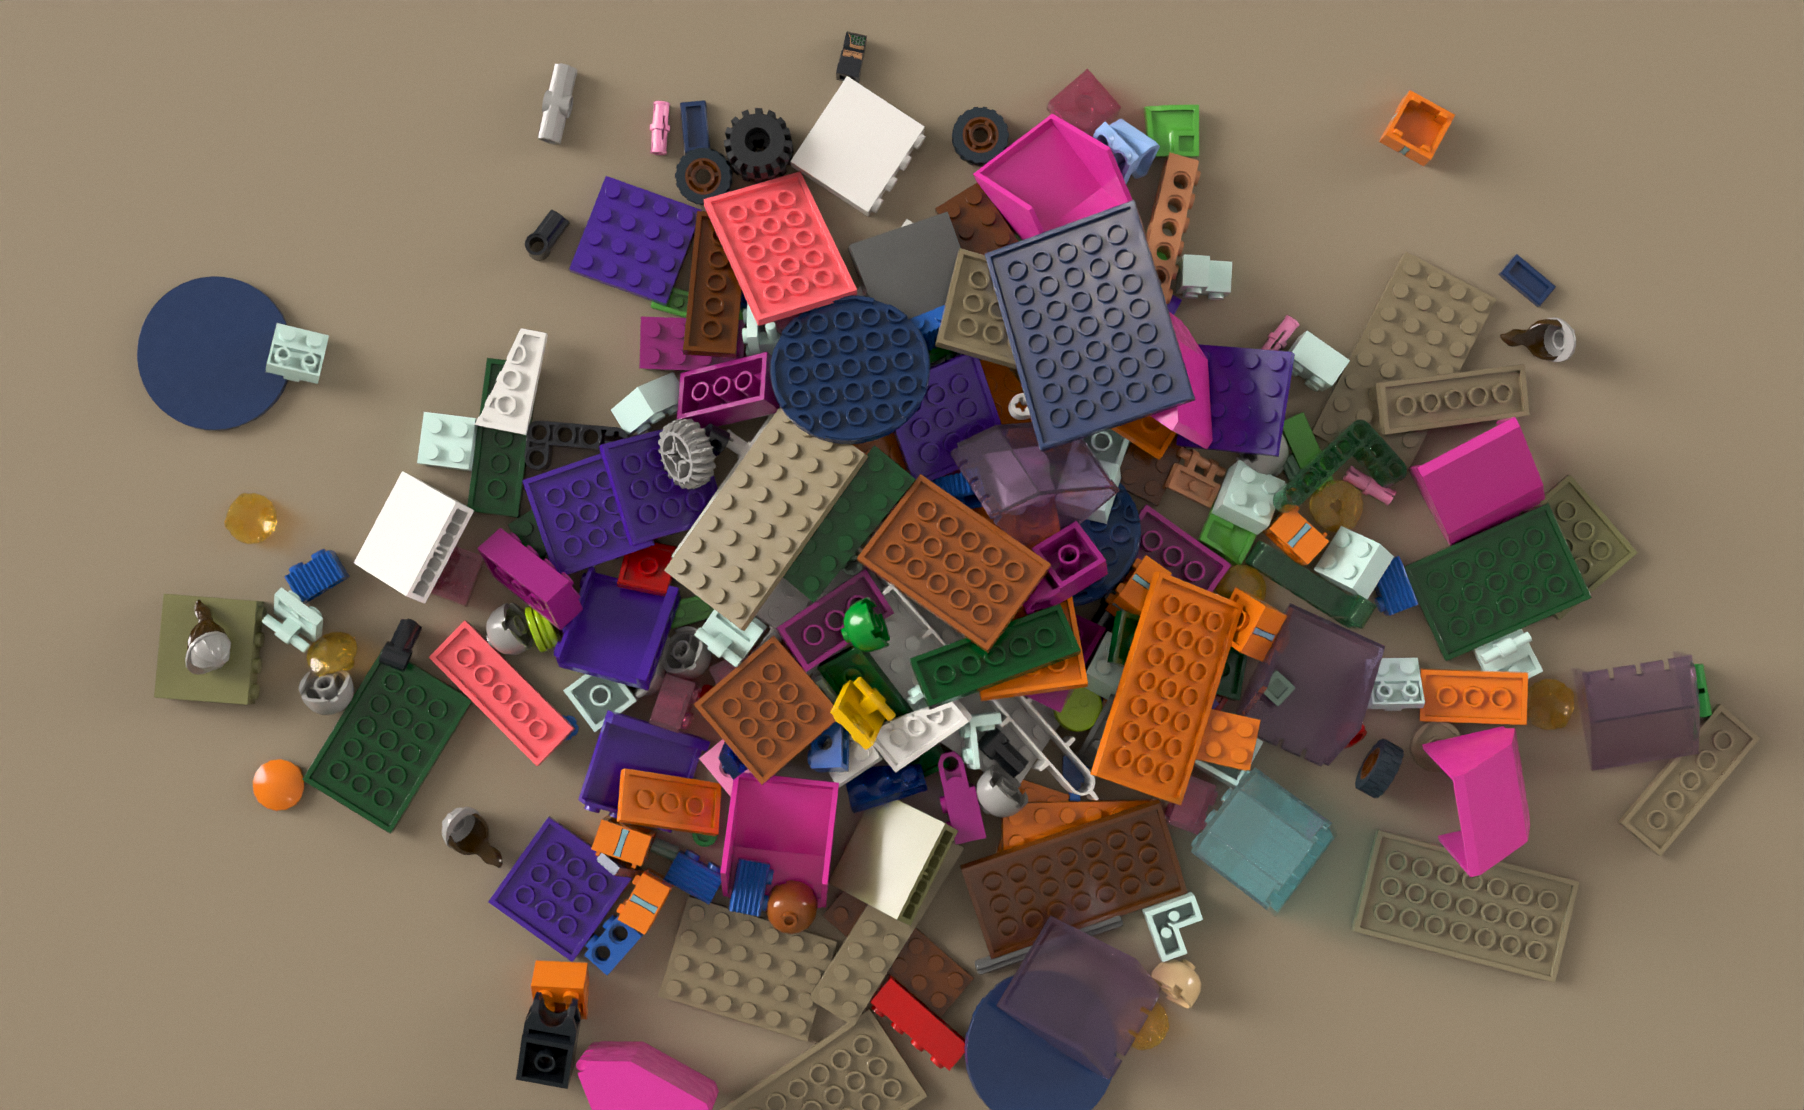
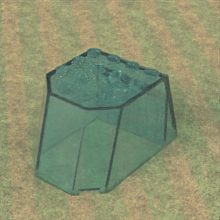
[1191,767,1337,916]

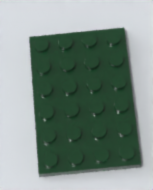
[1404,503,1592,661]
[302,647,473,834]

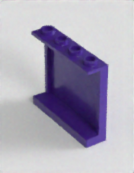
[554,566,681,691]
[578,710,710,833]

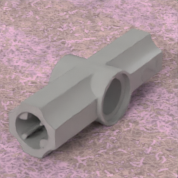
[538,63,578,145]

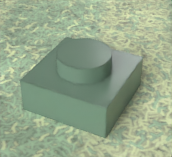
[1258,669,1296,706]

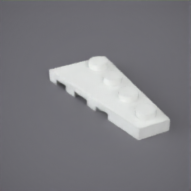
[475,328,548,435]
[873,700,972,772]

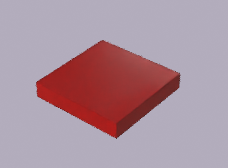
[617,542,677,597]

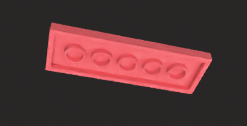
[429,620,575,766]

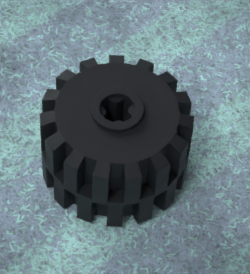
[724,108,794,184]

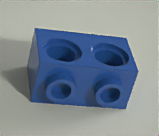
[584,914,643,976]

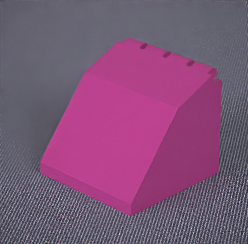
[973,114,1132,240]
[1151,312,1213,449]
[1408,417,1545,546]
[1422,726,1530,877]
[720,771,839,908]
[576,1041,719,1110]

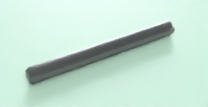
[975,916,1123,975]

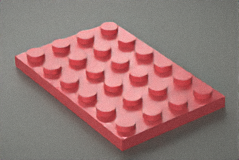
[704,171,857,326]

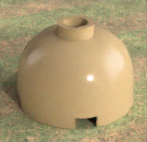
[1147,959,1201,1009]

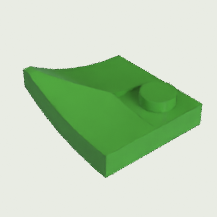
[1144,105,1199,158]
[1197,496,1256,568]

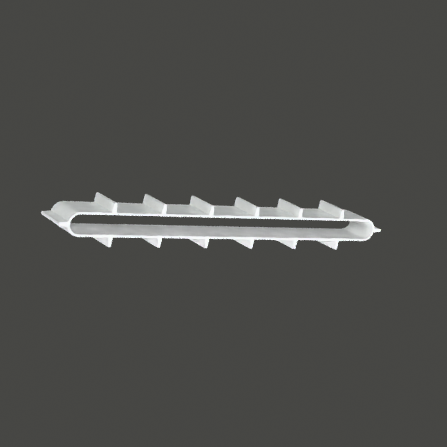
[856,529,1099,801]

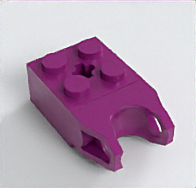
[1023,521,1108,615]
[938,750,986,845]

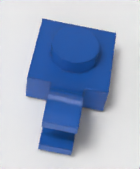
[1062,756,1089,801]

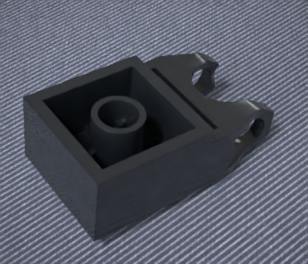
[516,992,581,1089]

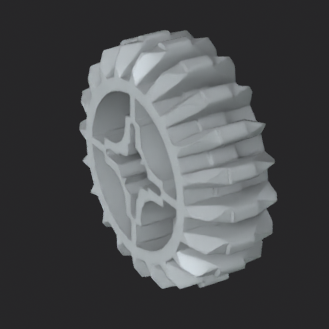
[658,419,716,489]

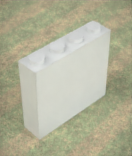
[790,76,926,217]
[354,471,474,604]

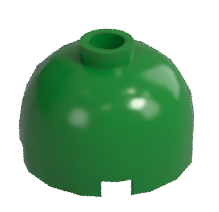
[841,597,890,652]

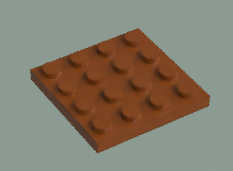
[693,635,836,785]

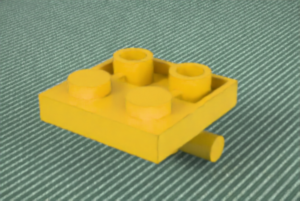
[830,676,896,750]

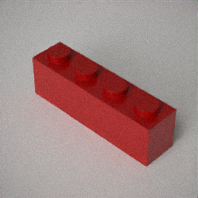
[870,975,965,1071]

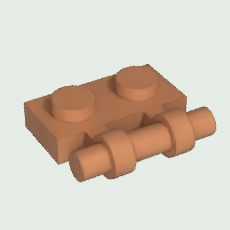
[1164,447,1226,508]

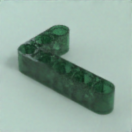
[1273,420,1408,513]
[1245,540,1377,629]

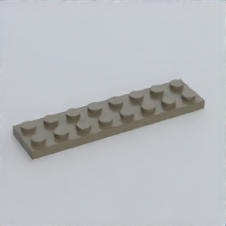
[809,841,964,1027]

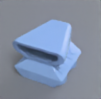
[1093,119,1160,184]

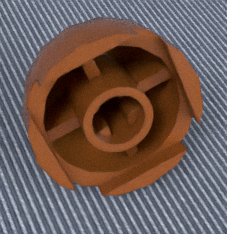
[766,880,818,934]

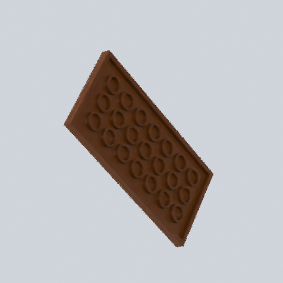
[960,799,1188,959]

